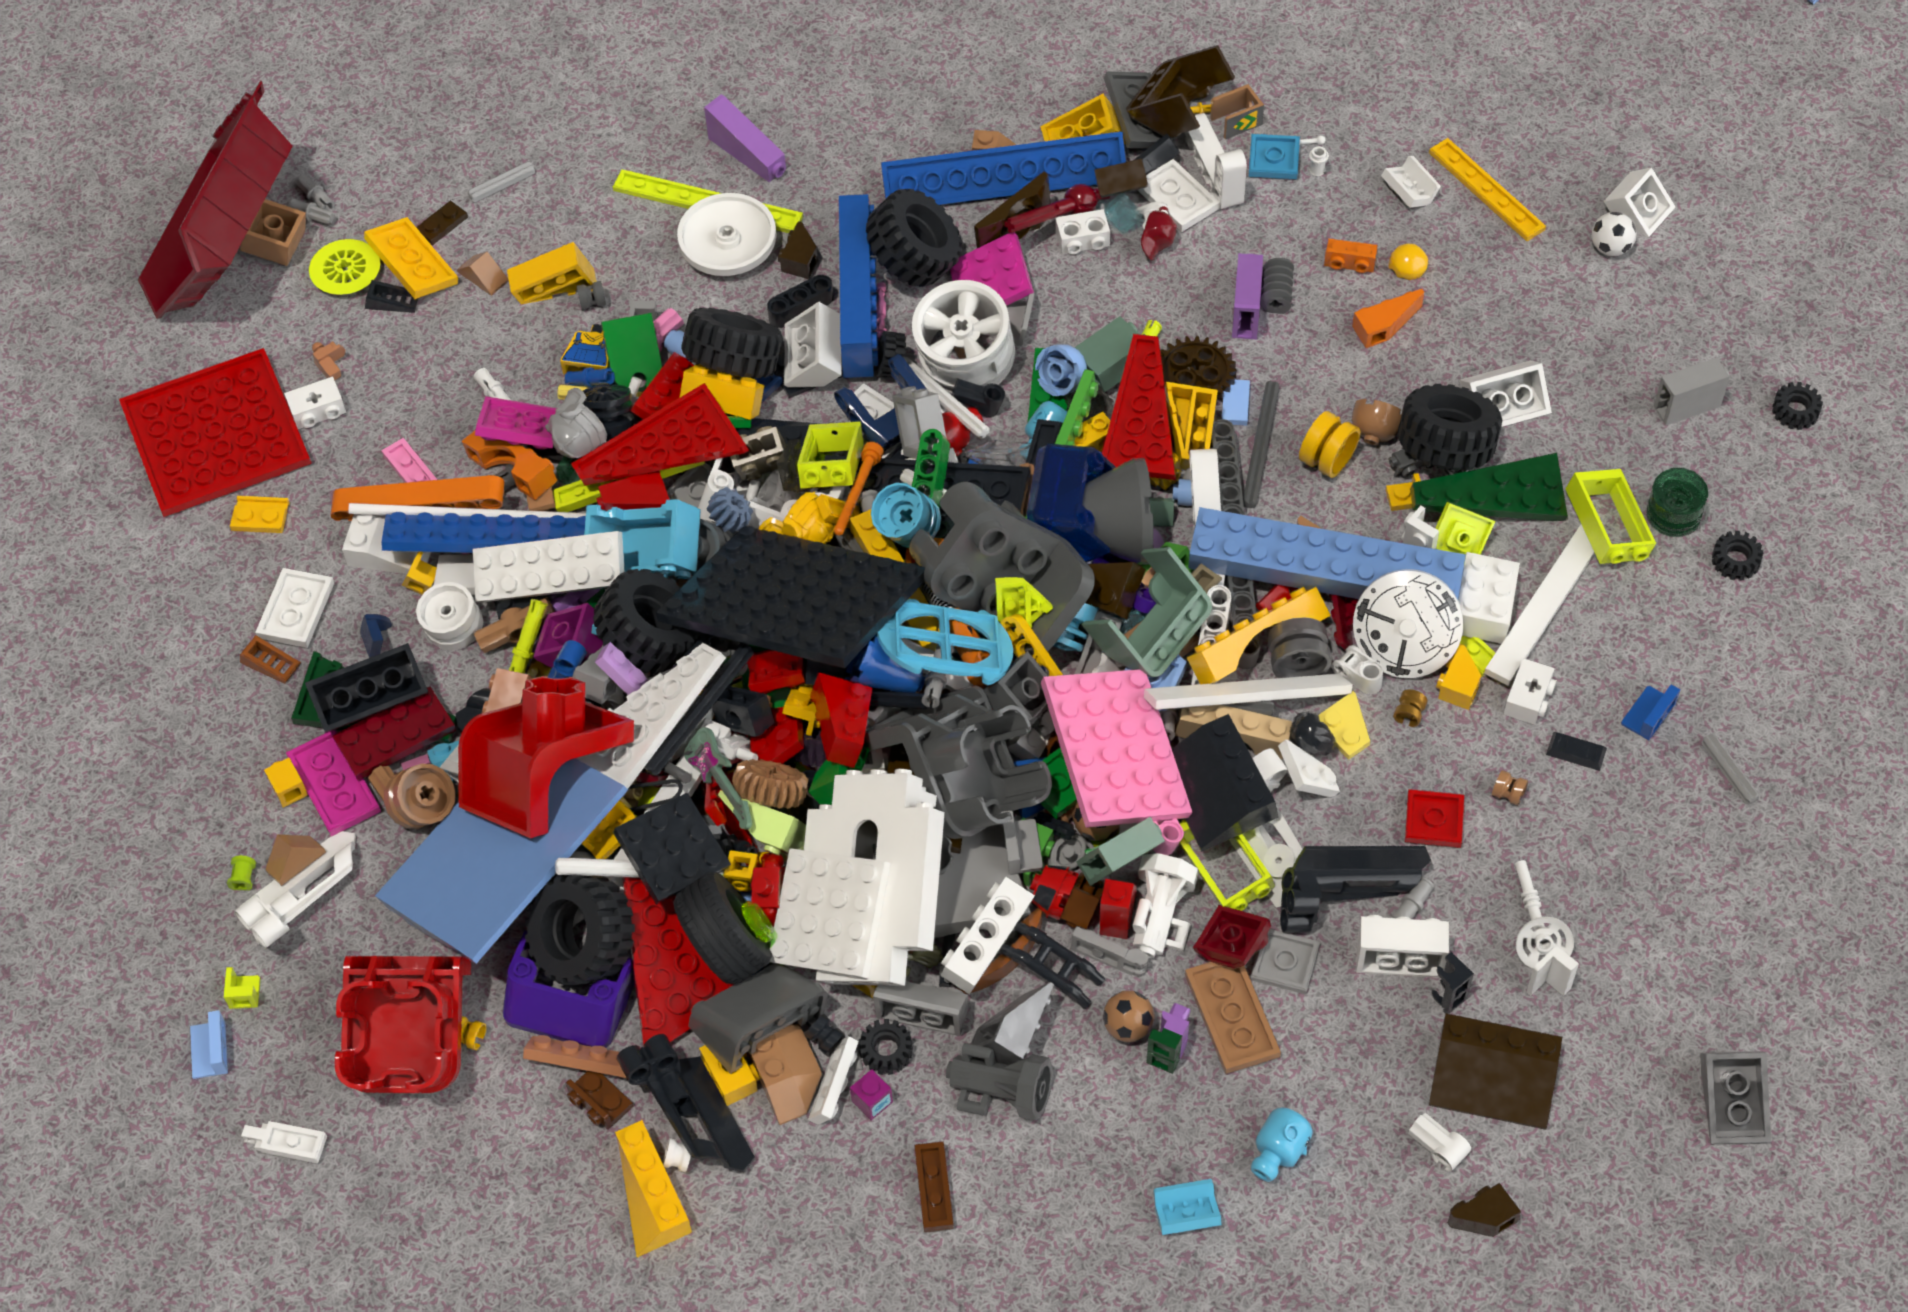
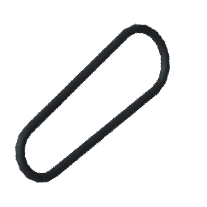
[628,779,683,812]

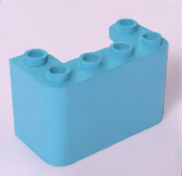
[584,499,701,579]

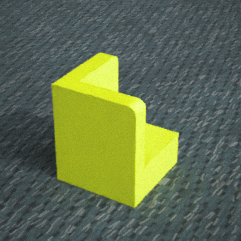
[224,967,260,1009]

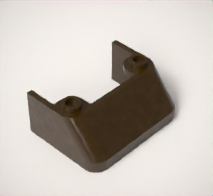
[1126,45,1235,138]

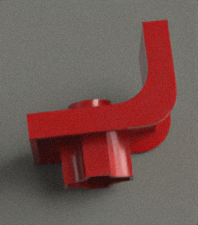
[458,676,634,838]

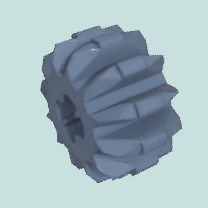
[706,487,753,534]

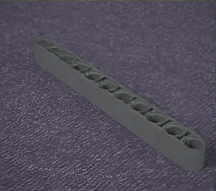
[1210,419,1260,670]

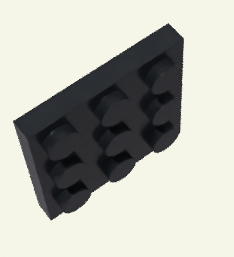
[613,793,731,905]

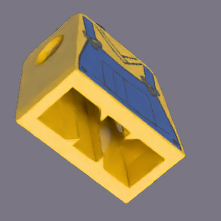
[560,324,610,375]

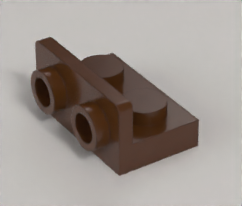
[566,1071,634,1130]

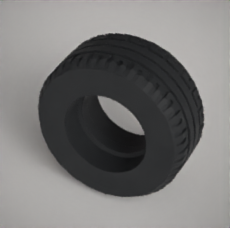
[673,872,772,984]

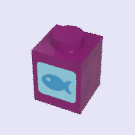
[850,1069,893,1121]

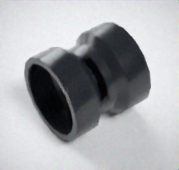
[804,1014,844,1055]

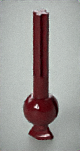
[1005,184,1110,233]

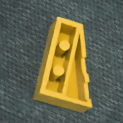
[680,364,764,420]
[1165,382,1218,470]

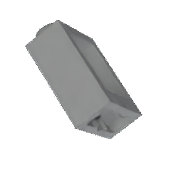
[892,386,950,459]

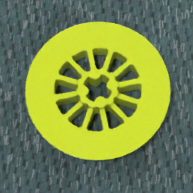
[309,239,380,295]

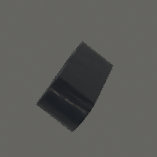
[767,274,833,328]

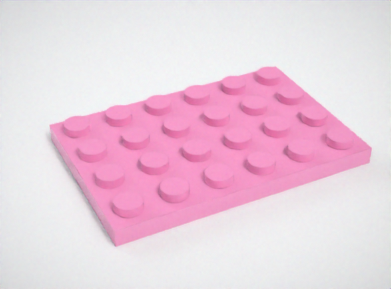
[1041,669,1192,828]

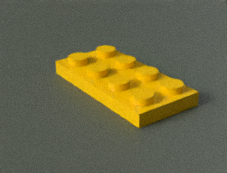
[364,217,458,299]

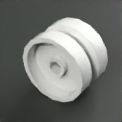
[416,582,484,651]

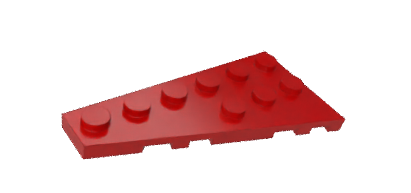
[1099,334,1176,480]

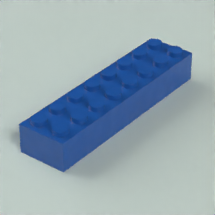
[839,194,878,378]

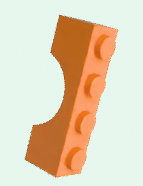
[462,430,557,500]

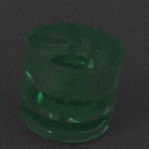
[1646,468,1708,537]

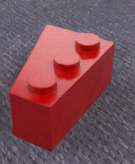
[810,673,872,768]

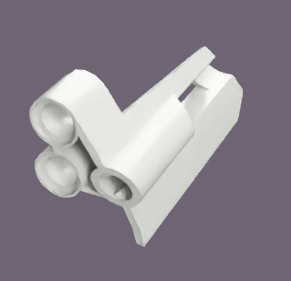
[1229,748,1302,908]
[234,831,356,948]

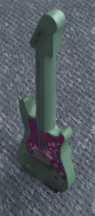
[684,727,752,830]

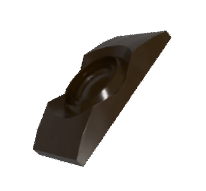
[974,172,1051,248]

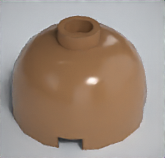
[1351,399,1402,445]

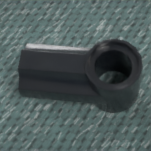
[952,378,1005,417]

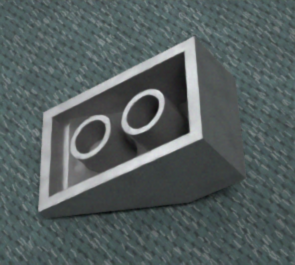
[1700,1051,1771,1144]

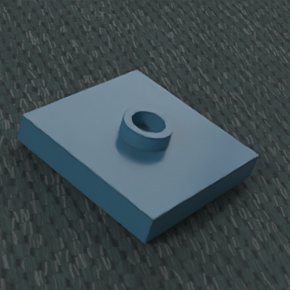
[1248,134,1300,179]

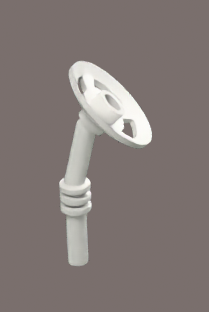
[1515,860,1574,969]

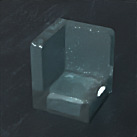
[1104,193,1142,234]

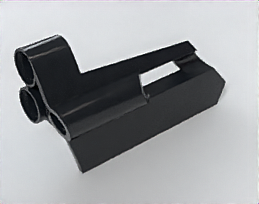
[1280,846,1431,933]
[616,1034,755,1173]

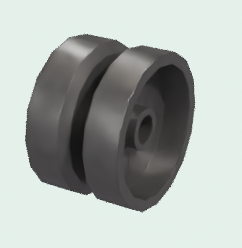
[1267,617,1332,678]

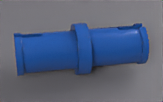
[564,368,615,388]

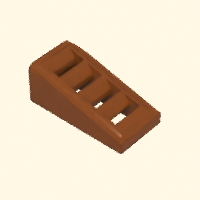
[240,635,301,684]

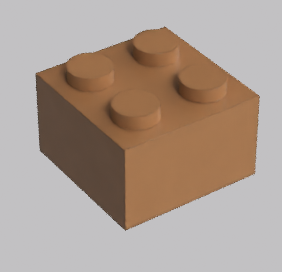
[241,199,306,266]

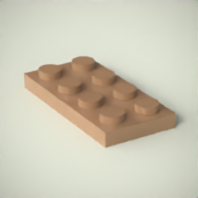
[1185,962,1281,1074]

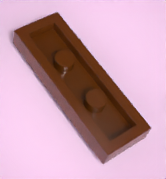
[914,1141,954,1232]

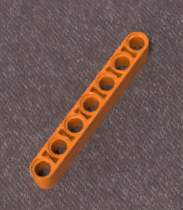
[330,475,505,521]

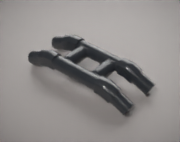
[1000,921,1105,1009]

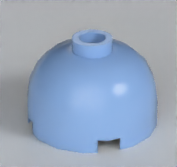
[1035,344,1087,396]

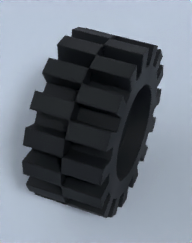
[876,331,906,378]
[1772,382,1823,430]
[1712,531,1764,581]
[859,1019,912,1075]

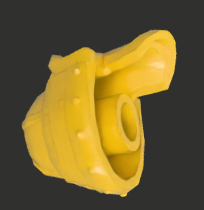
[758,492,836,544]

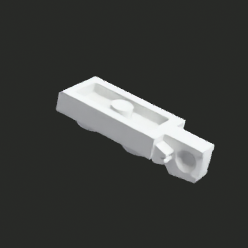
[241,1121,327,1164]

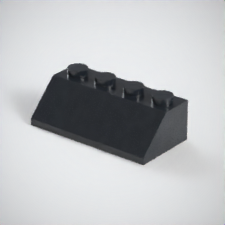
[305,643,429,733]

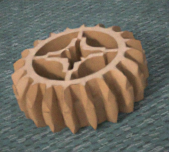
[732,759,808,809]

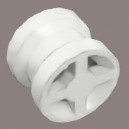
[663,1138,691,1172]

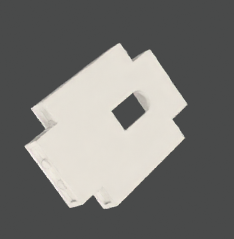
[804,769,945,986]

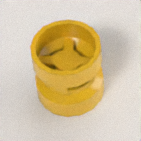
[461,1016,486,1051]

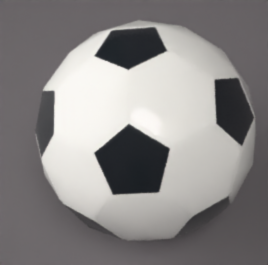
[1591,212,1637,256]

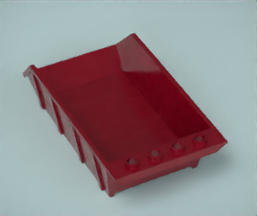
[138,81,293,319]

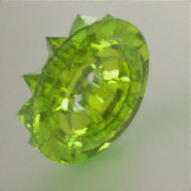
[741,901,774,943]

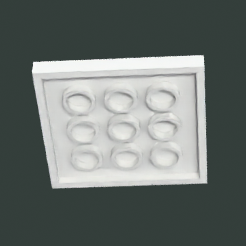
[770,848,891,978]

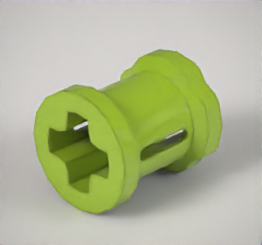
[227,855,256,891]

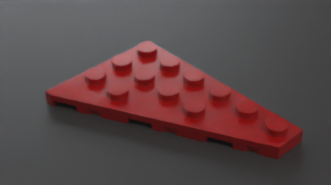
[571,383,749,486]
[622,877,735,1047]

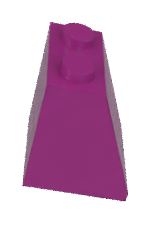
[533,603,603,668]

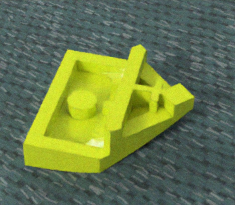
[995,577,1053,628]

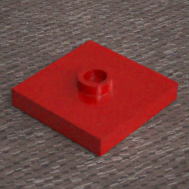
[1404,789,1464,848]

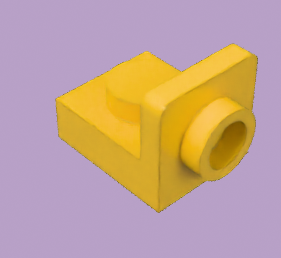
[1385,473,1421,511]

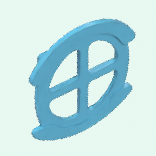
[877,599,1013,685]

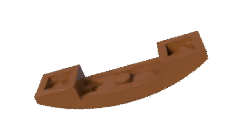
[957,908,1042,994]

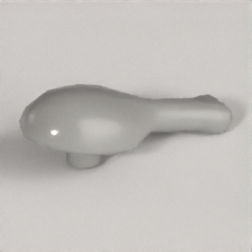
[1029,834,1086,893]

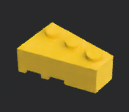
[507,242,597,305]

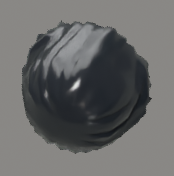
[1289,711,1336,756]

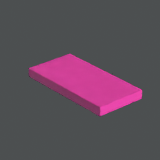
[286,730,381,837]

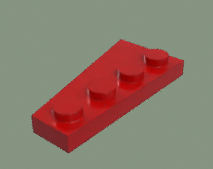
[630,352,694,419]

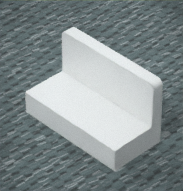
[1526,945,1579,996]

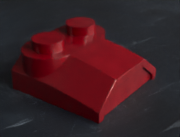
[1193,905,1271,969]

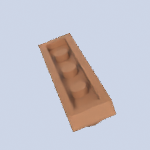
[523,1035,626,1078]

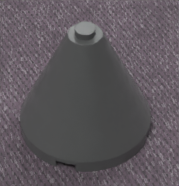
[1044,458,1153,565]

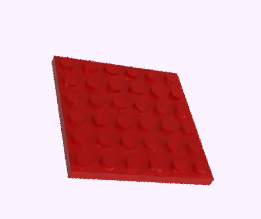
[119,348,312,517]

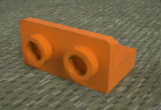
[1324,238,1378,273]

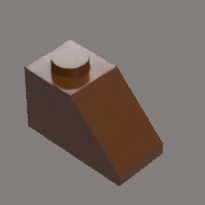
[1060,872,1105,929]

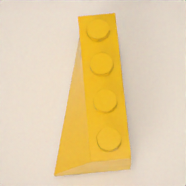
[615,1120,692,1258]

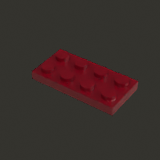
[332,686,456,781]

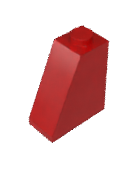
[596,471,670,511]
[1099,879,1138,939]

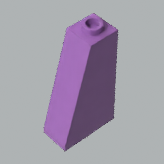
[704,94,786,182]
[1232,253,1263,340]

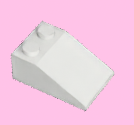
[342,514,431,574]

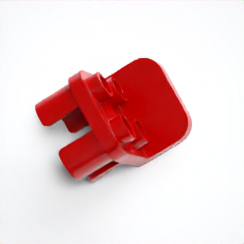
[335,956,471,1093]

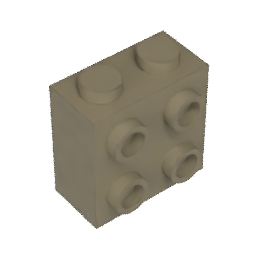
[730,426,792,481]

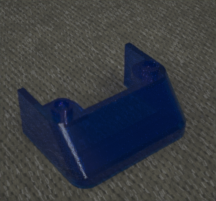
[1027,444,1115,563]

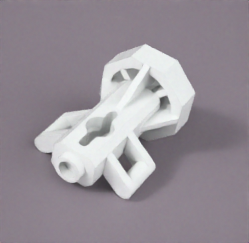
[1133,853,1198,958]

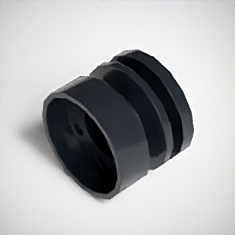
[582,385,635,441]

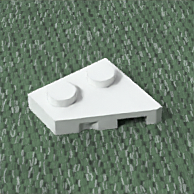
[1278,739,1340,797]

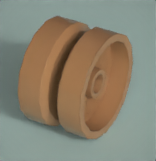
[384,763,455,829]

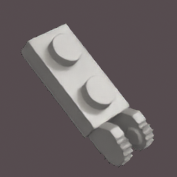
[1071,927,1149,978]

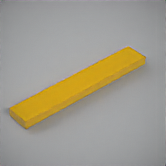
[1429,138,1546,241]

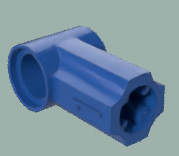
[547,640,586,679]

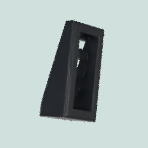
[365,280,419,313]

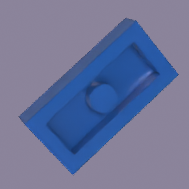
[1621,684,1681,740]

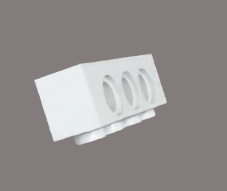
[941,877,1035,995]

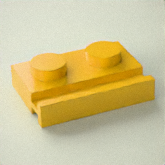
[230,496,290,533]

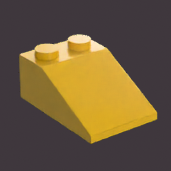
[1040,93,1126,144]

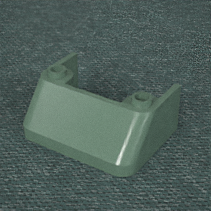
[1082,547,1212,677]

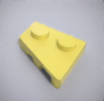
[1319,691,1370,760]

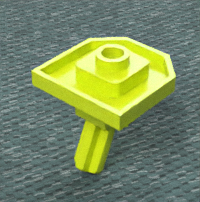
[1435,502,1495,555]

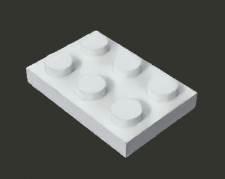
[1138,159,1220,232]
[255,568,334,648]

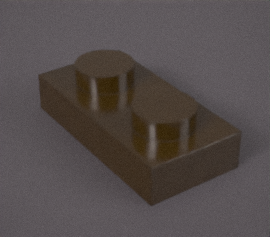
[416,200,468,246]

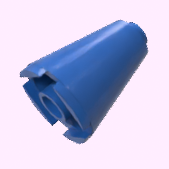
[845,635,925,693]

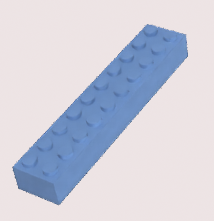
[1188,507,1466,599]

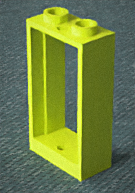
[797,422,864,488]
[1565,469,1656,564]
[1179,820,1275,911]

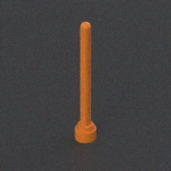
[834,442,884,536]

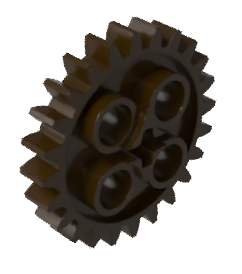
[1161,336,1237,401]

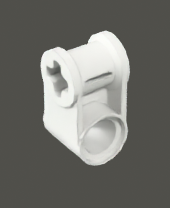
[1331,645,1383,694]

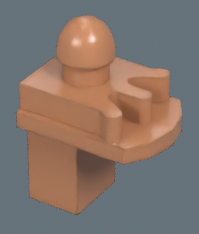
[312,341,345,381]

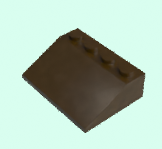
[1428,1013,1563,1130]

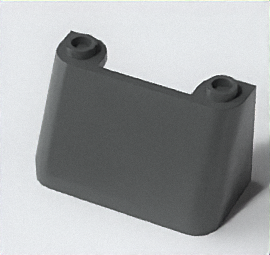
[688,963,828,1074]

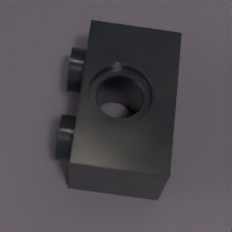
[712,686,775,737]

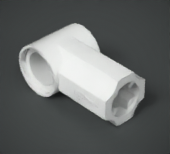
[1408,1113,1471,1172]

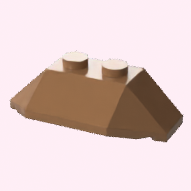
[747,1023,822,1125]

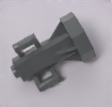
[946,1043,1053,1120]

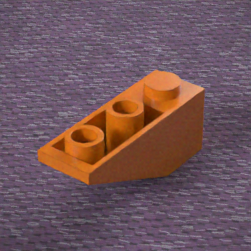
[1352,289,1424,348]

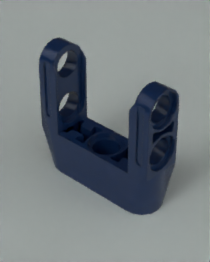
[834,354,927,451]

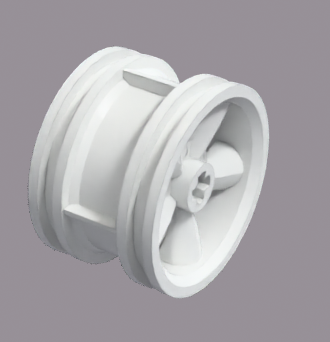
[912,280,1015,393]

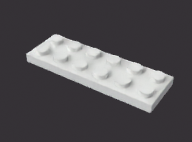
[473,531,624,603]

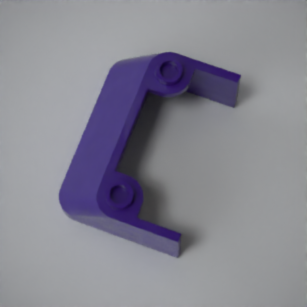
[502,930,635,1048]

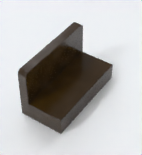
[1094,159,1148,198]

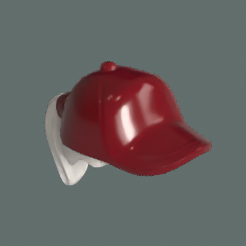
[1137,202,1177,261]

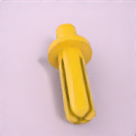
[1190,102,1211,114]

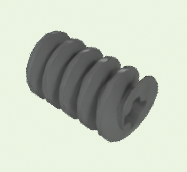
[1260,258,1294,314]

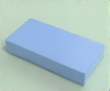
[1222,380,1250,426]

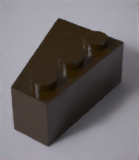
[1085,562,1146,620]

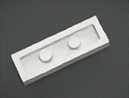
[808,1036,859,1124]

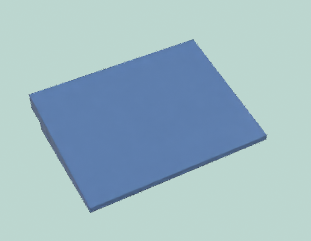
[375,758,628,964]

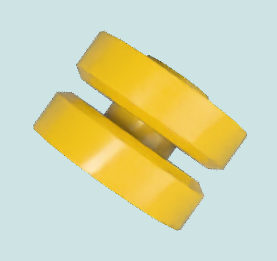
[1299,411,1361,478]

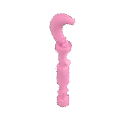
[875,282,887,339]

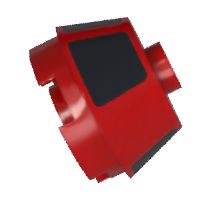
[1029,865,1079,920]

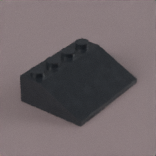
[1172,714,1279,852]

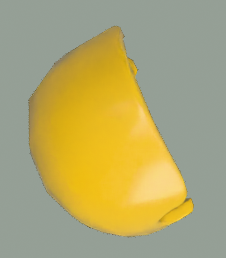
[1388,243,1428,280]

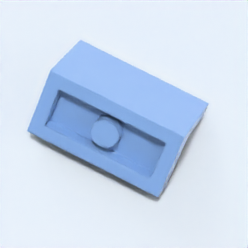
[190,1010,228,1079]

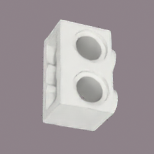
[1055,209,1110,254]

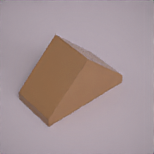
[457,251,509,296]
[265,834,326,886]

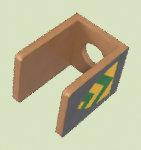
[1210,84,1264,139]

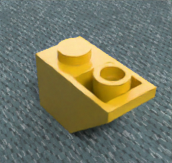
[1436,644,1481,710]

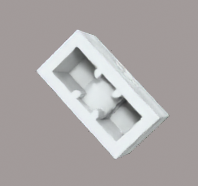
[284,377,346,429]
[1504,658,1557,725]

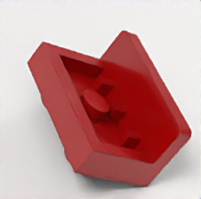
[747,649,806,694]

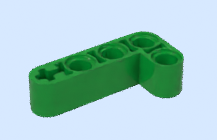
[910,429,950,520]

